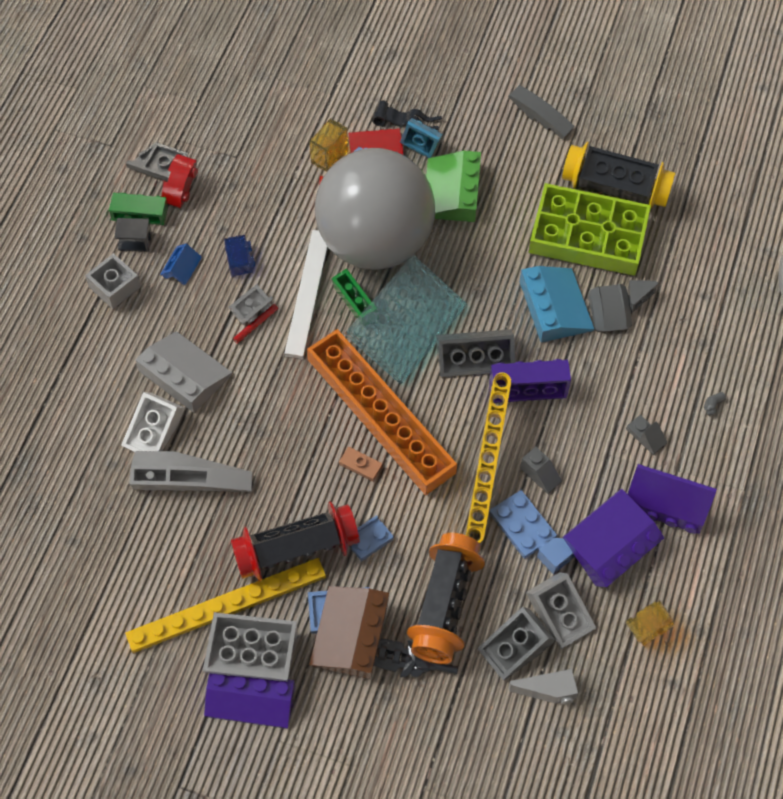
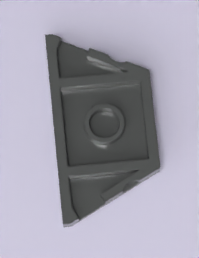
[126,142,188,181]

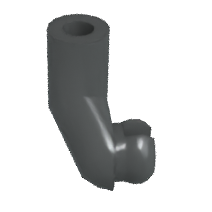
[704,392,726,415]

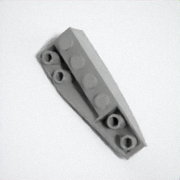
[130,451,253,492]

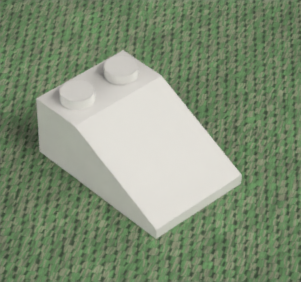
[121,392,185,452]

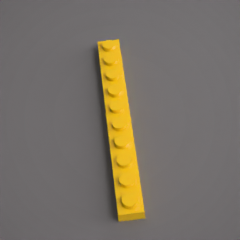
[125,558,326,653]

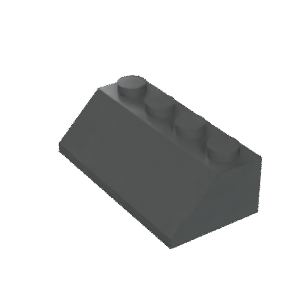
[436,329,515,377]

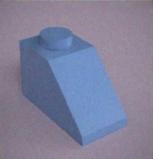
[537,538,575,575]

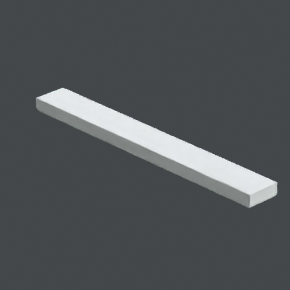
[285,230,328,359]

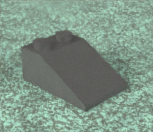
[477,607,556,681]

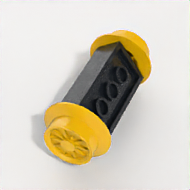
[562,141,676,209]

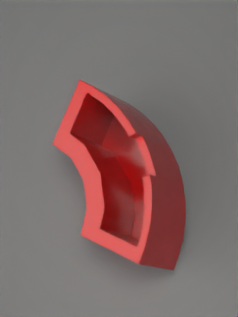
[161,154,198,208]

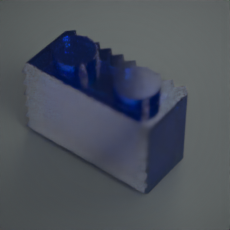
[224,234,255,277]

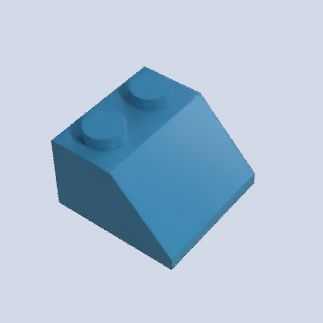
[400,118,443,158]

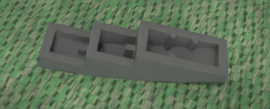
[508,85,575,139]

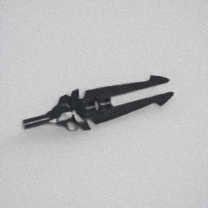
[374,638,458,678]

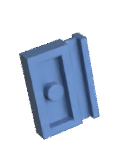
[350,515,394,562]

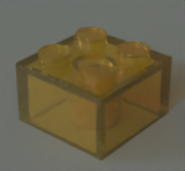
[309,118,349,172]

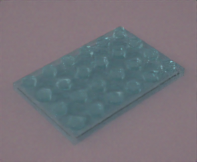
[344,255,467,384]

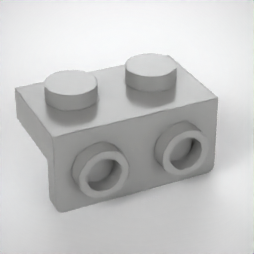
[228,284,273,325]

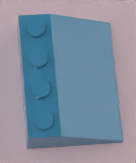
[519,266,594,343]

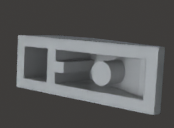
[508,669,578,705]

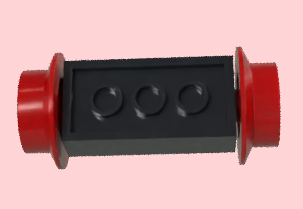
[231,501,360,582]

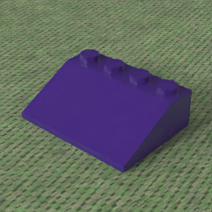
[627,464,717,534]
[563,489,665,587]

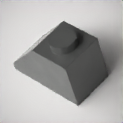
[520,446,562,494]

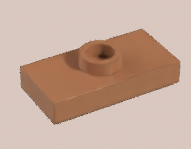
[339,446,383,482]

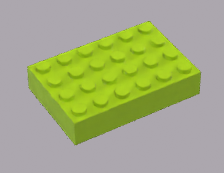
[528,183,651,276]

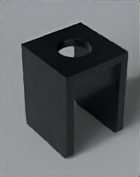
[114,218,152,252]

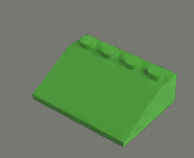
[426,151,481,222]

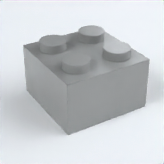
[85,253,141,309]

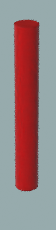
[233,304,278,344]

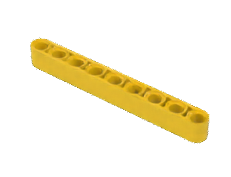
[465,373,511,544]

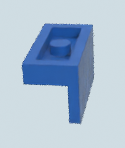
[160,243,202,285]

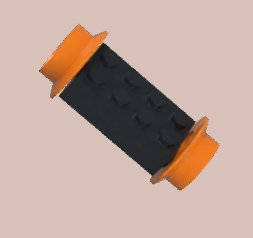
[407,533,485,664]

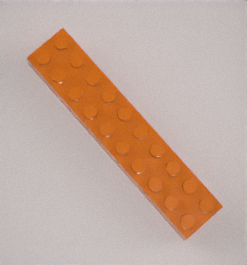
[307,329,457,496]

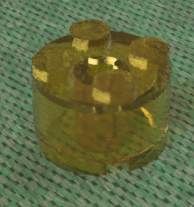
[625,600,675,646]

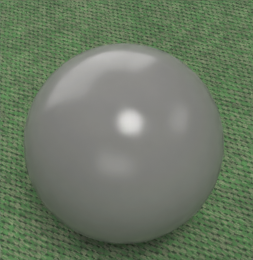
[315,148,435,270]

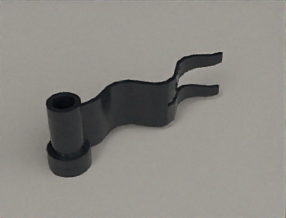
[372,100,442,130]

